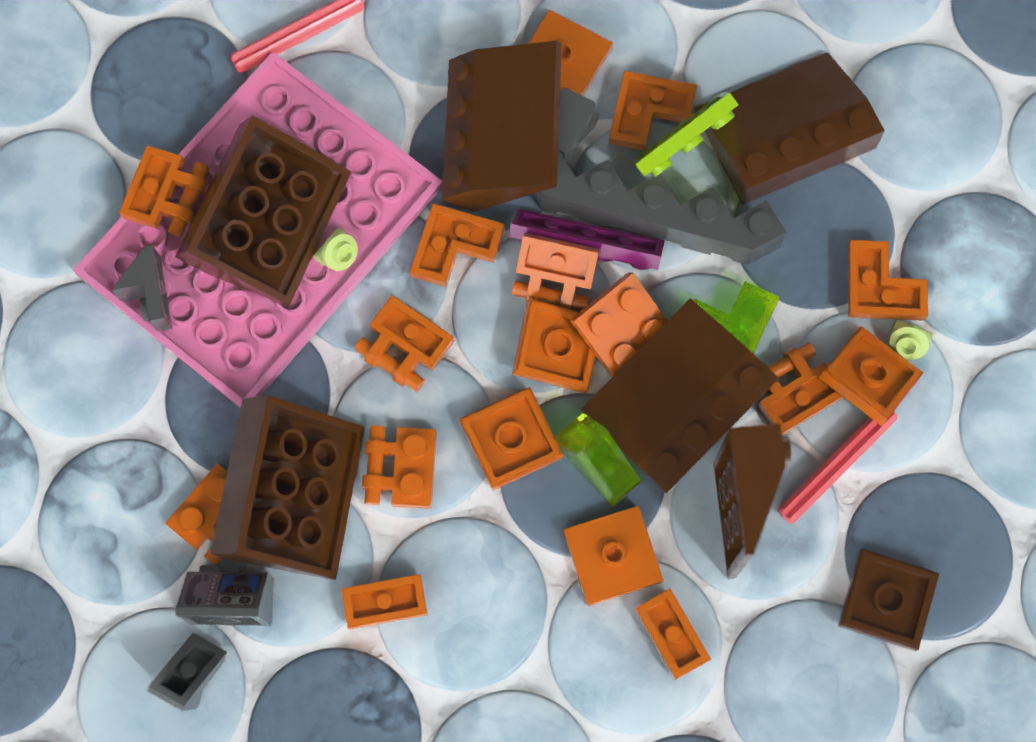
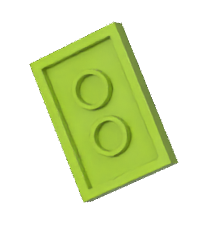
[632,92,739,177]

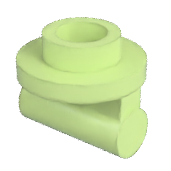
[313,228,358,271]
[889,319,933,360]

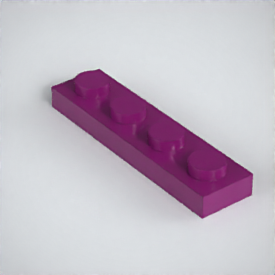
[509,208,665,270]

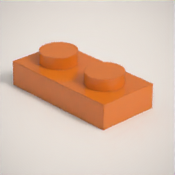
[341,574,428,630]
[635,588,711,680]

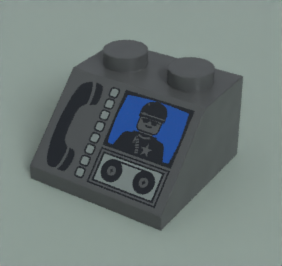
[175,565,274,626]

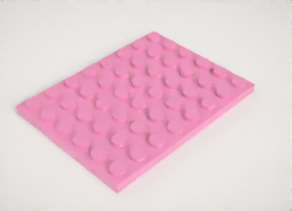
[73,52,443,408]

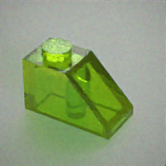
[554,412,642,507]

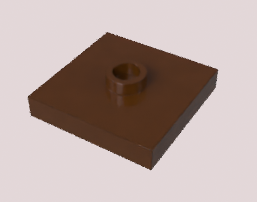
[838,548,939,652]

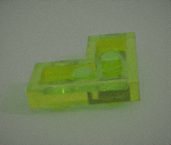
[693,281,780,354]

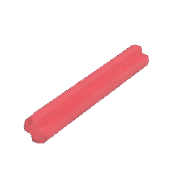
[230,0,365,73]
[778,412,897,524]

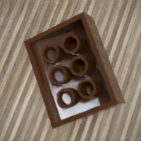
[442,41,562,212]
[694,52,885,205]
[175,115,352,306]
[580,298,779,493]
[210,395,365,580]
[713,423,791,579]

